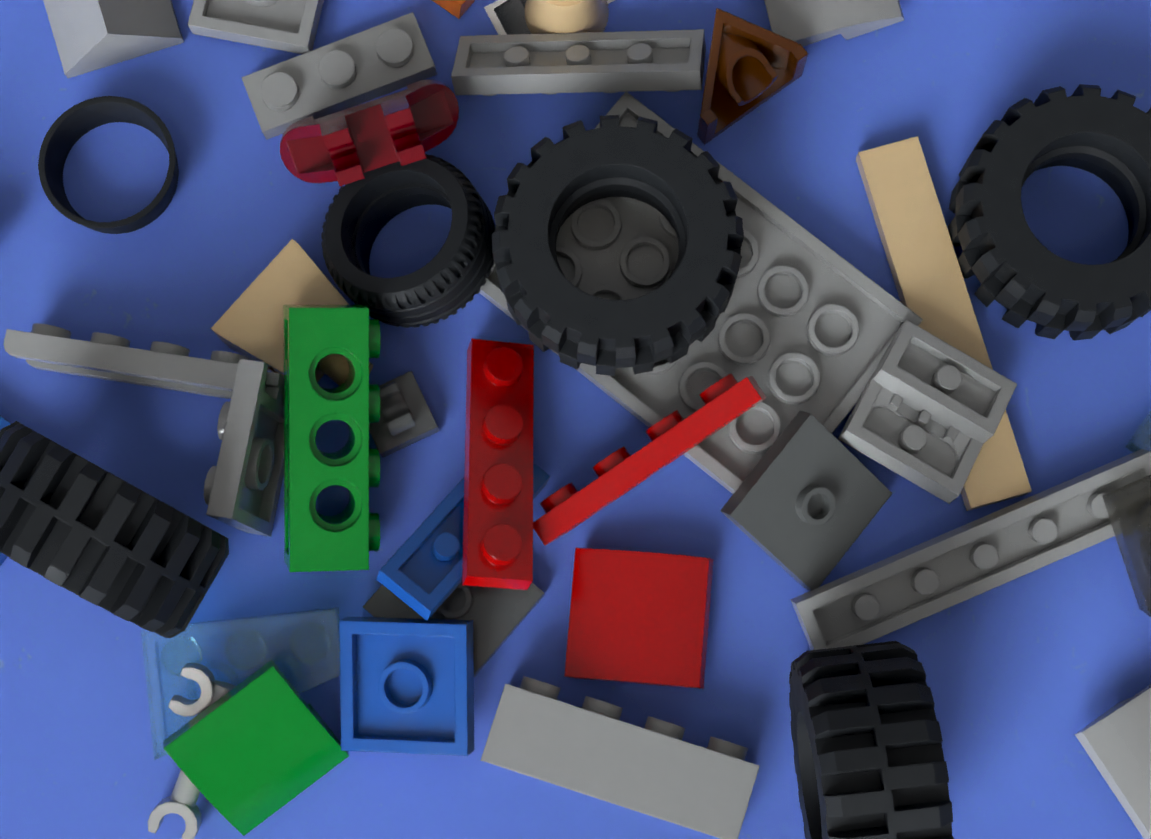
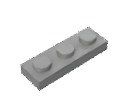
[241,12,437,140]

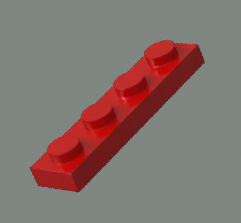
[462,338,534,590]
[533,373,767,546]

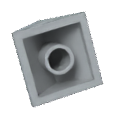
[43,0,184,78]

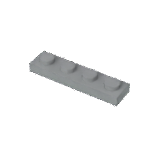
[451,29,706,96]

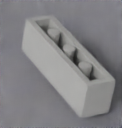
[480,676,760,839]

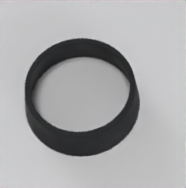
[38,96,179,234]

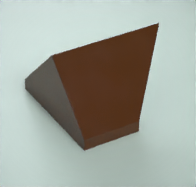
[697,8,808,145]

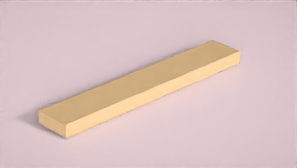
[856,136,1032,511]

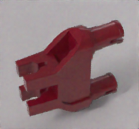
[280,79,459,186]

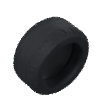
[321,154,495,328]

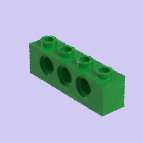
[283,305,381,572]

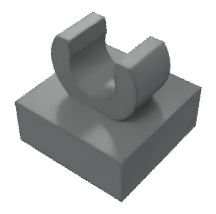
[369,371,440,458]

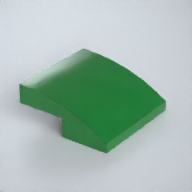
[163,660,349,836]

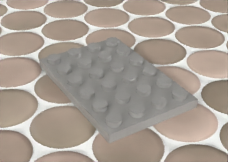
[479,92,923,494]

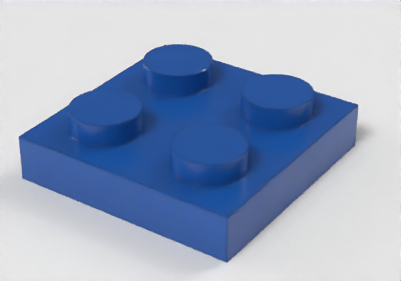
[339,617,475,756]

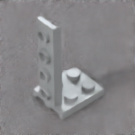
[4,323,284,537]

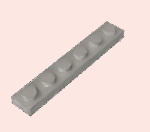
[790,449,1151,650]

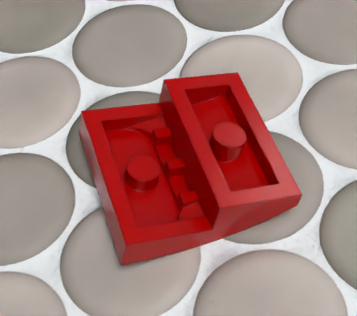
[564,548,714,689]

